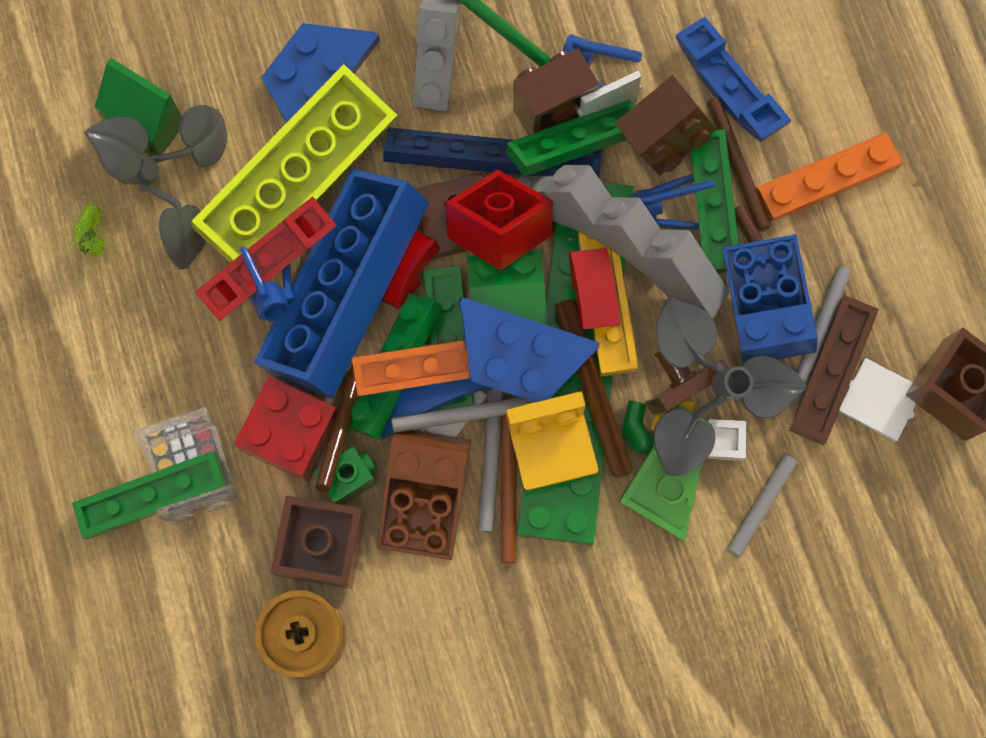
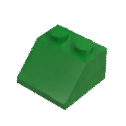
[95,58,182,155]

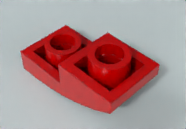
[381,231,440,309]
[568,248,620,330]

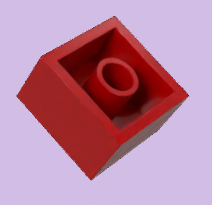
[446,169,553,271]
[234,376,338,483]

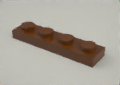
[788,295,879,445]

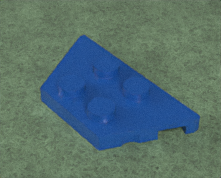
[261,23,380,123]
[458,297,600,402]

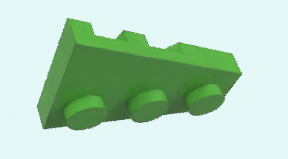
[619,404,712,541]

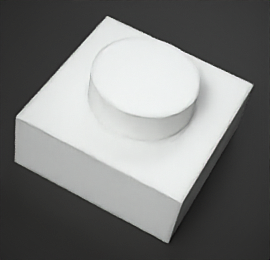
[707,419,746,461]

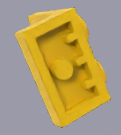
[506,391,598,491]

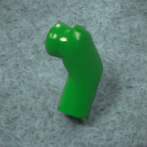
[621,401,654,455]

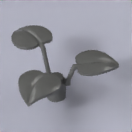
[84,105,227,270]
[653,297,807,476]

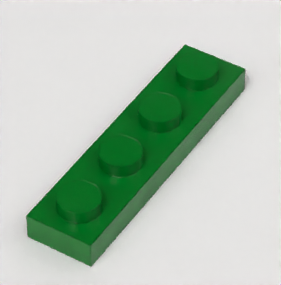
[506,100,634,177]
[691,129,739,273]
[424,266,475,411]
[349,293,443,440]
[72,451,228,540]

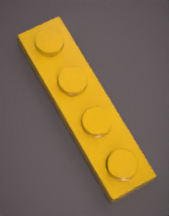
[577,231,638,377]

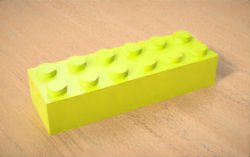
[191,64,397,263]

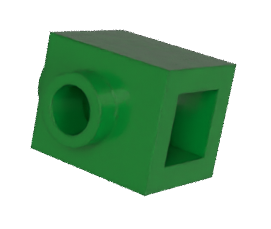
[315,447,377,505]

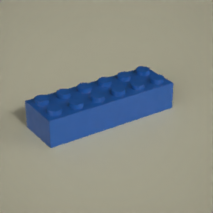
[254,169,429,399]

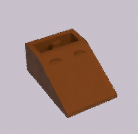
[377,430,472,560]

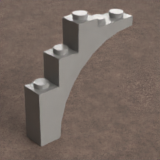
[412,0,463,112]
[516,165,730,319]

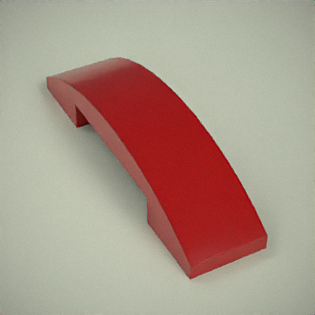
[195,196,337,322]

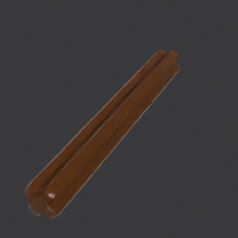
[555,299,632,478]

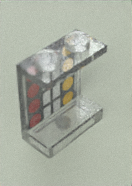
[133,407,238,524]

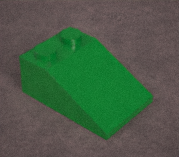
[467,250,548,325]

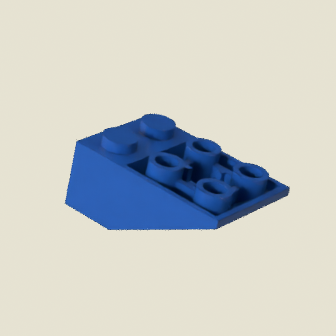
[722,234,818,363]

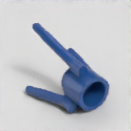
[562,34,642,89]
[630,173,715,230]
[240,246,295,321]

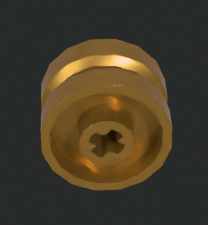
[255,590,346,679]

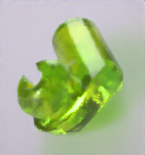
[73,203,105,257]

